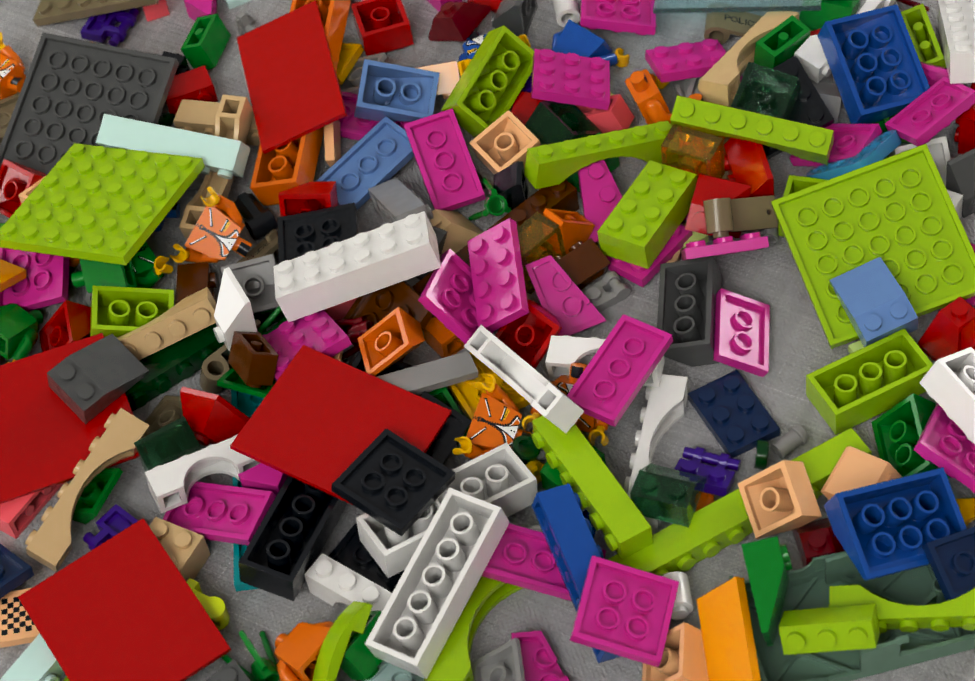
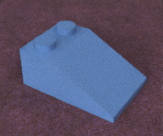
[354,59,439,122]
[829,257,918,347]

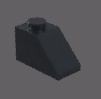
[489,161,529,210]

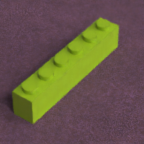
[531,415,653,560]

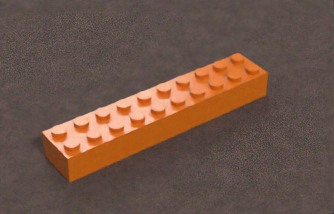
[250,0,351,206]

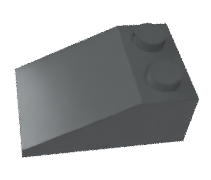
[47,334,149,424]

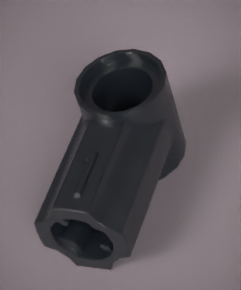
[234,192,278,241]

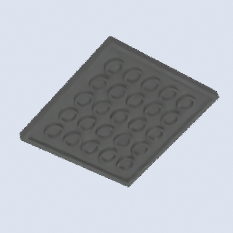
[0,32,179,175]

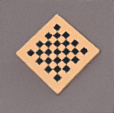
[0,588,39,648]

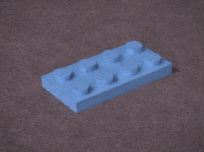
[316,116,414,210]

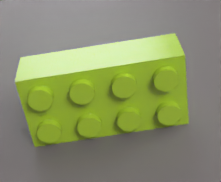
[441,25,534,138]
[597,160,697,269]
[806,328,933,435]

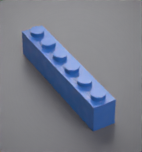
[532,483,621,664]

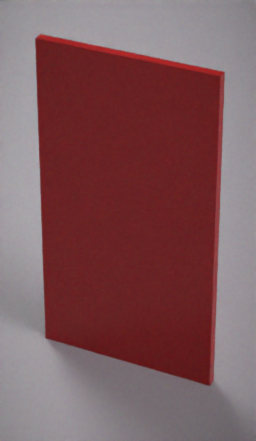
[237,0,347,154]

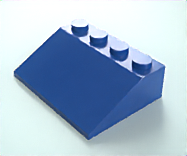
[818,4,930,124]
[824,467,967,581]

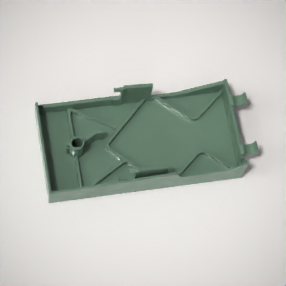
[729,551,975,681]

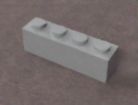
[368,178,433,225]

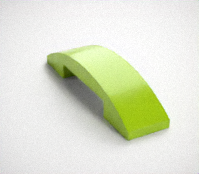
[313,601,373,681]

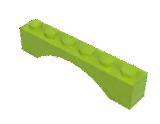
[670,95,834,165]
[524,121,680,190]
[424,576,523,681]
[829,585,975,633]

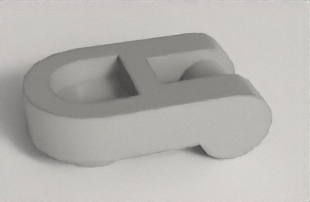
[582,271,630,312]

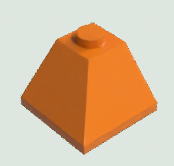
[357,306,425,376]

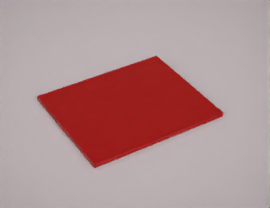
[0,333,148,504]
[230,345,452,506]
[18,518,231,681]

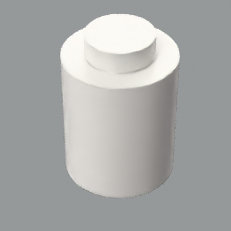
[552,0,580,27]
[662,571,694,620]

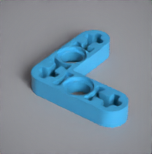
[806,130,902,180]

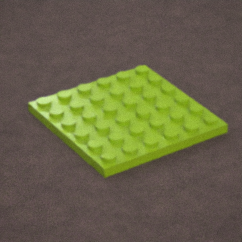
[0,143,205,265]
[771,144,975,349]

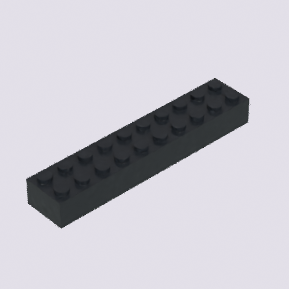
[239,351,412,601]

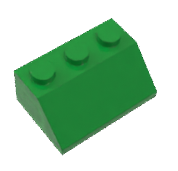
[872,393,950,479]

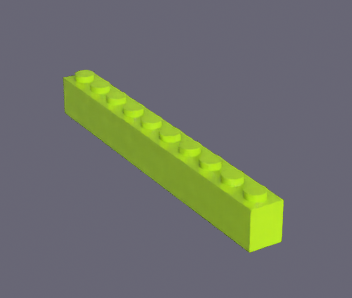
[607,428,872,576]

